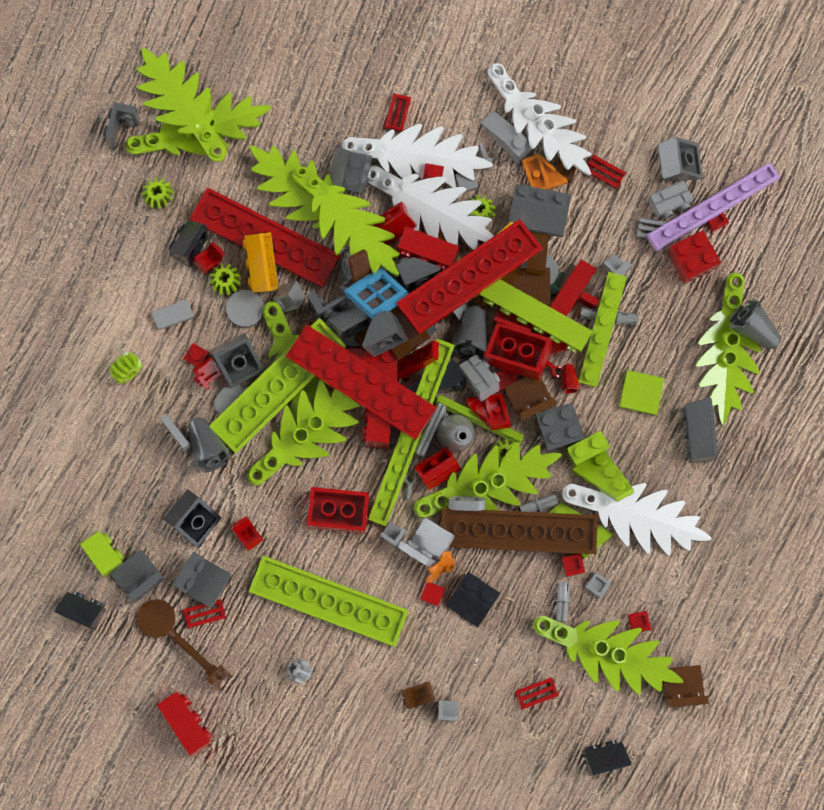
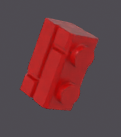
[414,446,462,490]

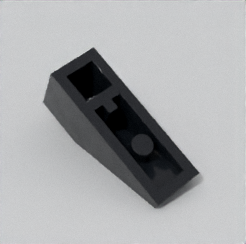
[408,360,466,394]

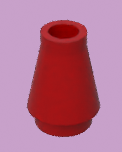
[561,364,580,394]

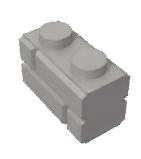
[648,180,693,219]
[458,355,500,401]

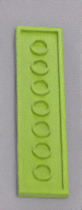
[209,318,346,453]
[249,556,409,647]

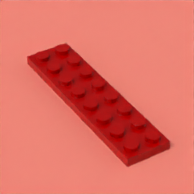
[189,187,341,289]
[396,219,543,335]
[286,325,437,441]

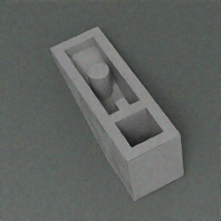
[480,111,531,164]

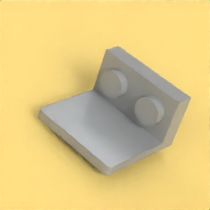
[396,518,455,567]

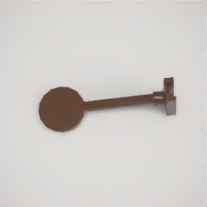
[137,599,233,691]

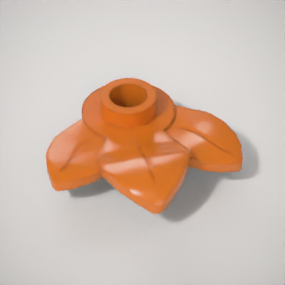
[426,551,455,583]

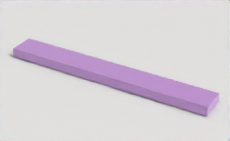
[646,162,780,252]

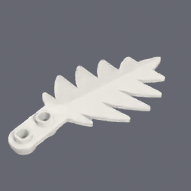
[487,63,591,176]
[342,124,493,188]
[367,166,494,250]
[563,483,711,556]

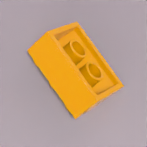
[243,232,279,293]

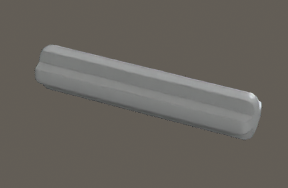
[415,403,446,457]

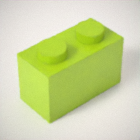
[565,430,610,468]
[80,531,124,578]

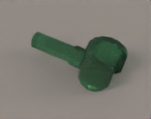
[550,271,565,298]

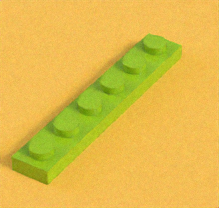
[579,272,627,387]

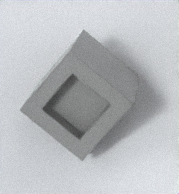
[601,254,632,276]
[273,281,305,313]
[380,521,407,549]
[438,700,458,722]

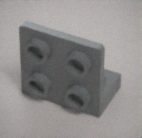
[103,102,141,150]
[307,291,352,323]
[111,550,165,604]
[173,551,232,608]

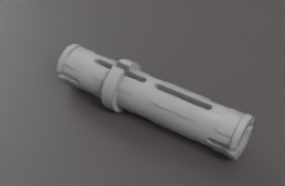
[580,307,638,326]

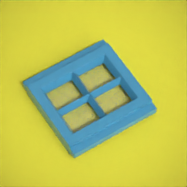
[344,268,408,319]

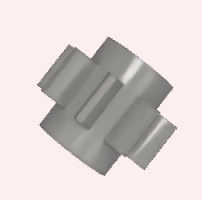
[287,658,312,684]

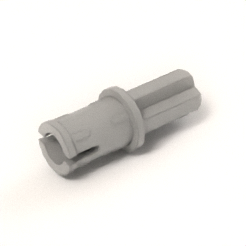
[519,494,558,512]
[555,582,571,622]

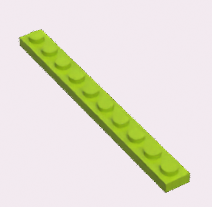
[368,339,455,526]

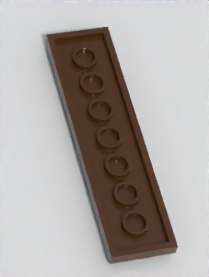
[441,508,598,555]

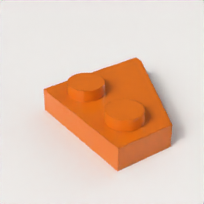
[522,154,568,190]

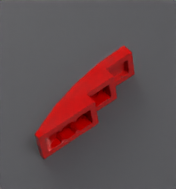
[550,259,597,316]

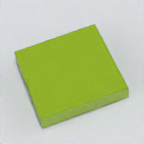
[619,370,665,416]

